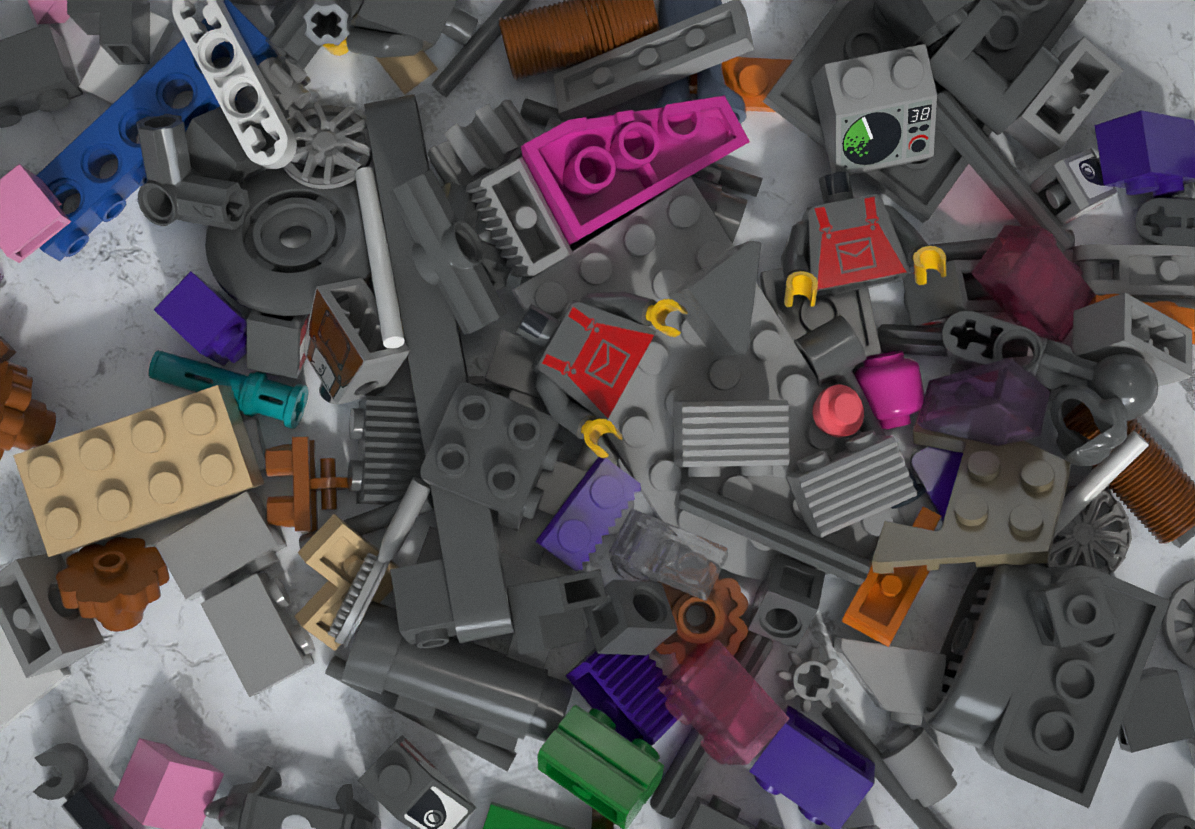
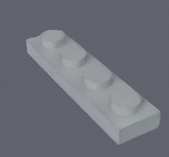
[553,0,754,122]

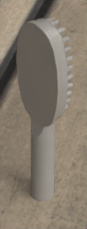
[328,477,431,648]

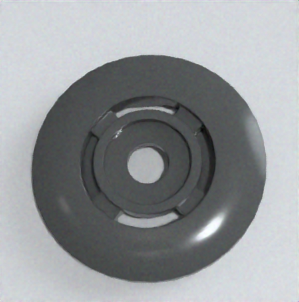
[205,164,386,316]

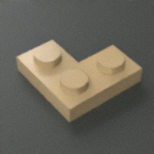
[294,514,399,651]

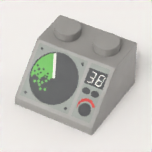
[811,44,937,176]

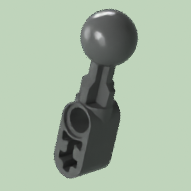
[942,311,1158,421]

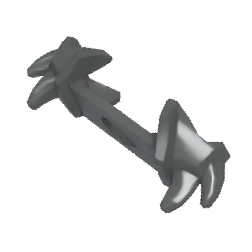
[203,766,381,829]

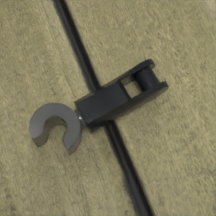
[33,743,133,829]

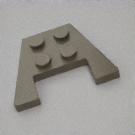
[872,396,1070,574]

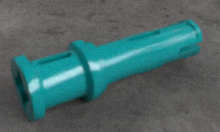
[148,350,309,429]

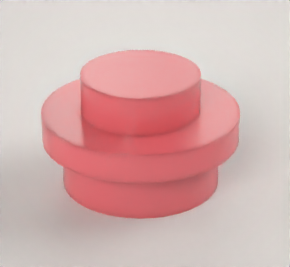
[812,384,864,438]

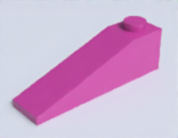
[521,95,750,245]

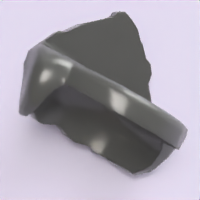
[1050,385,1128,467]

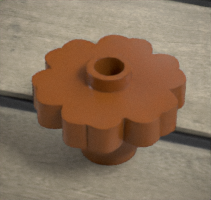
[0,361,56,460]
[56,537,170,632]
[655,564,749,669]

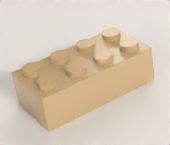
[13,385,265,557]

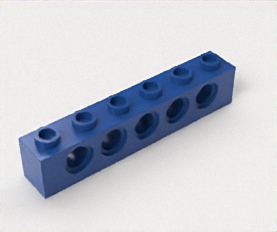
[36,0,278,261]

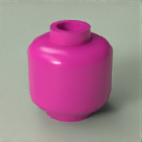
[854,351,925,429]

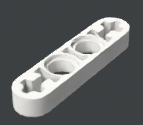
[172,0,297,169]

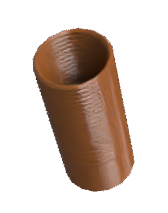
[498,0,660,81]
[1056,402,1195,544]

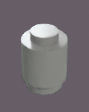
[881,725,957,807]

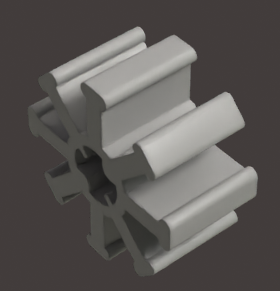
[427,99,536,186]

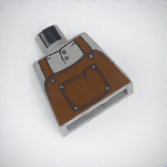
[304,277,410,404]

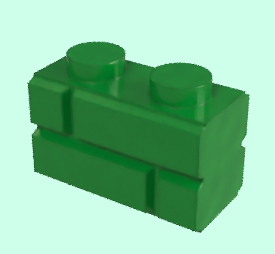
[537,705,664,829]

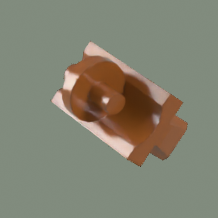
[265,436,348,533]

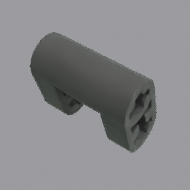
[929,0,1062,135]

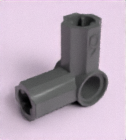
[136,114,250,230]

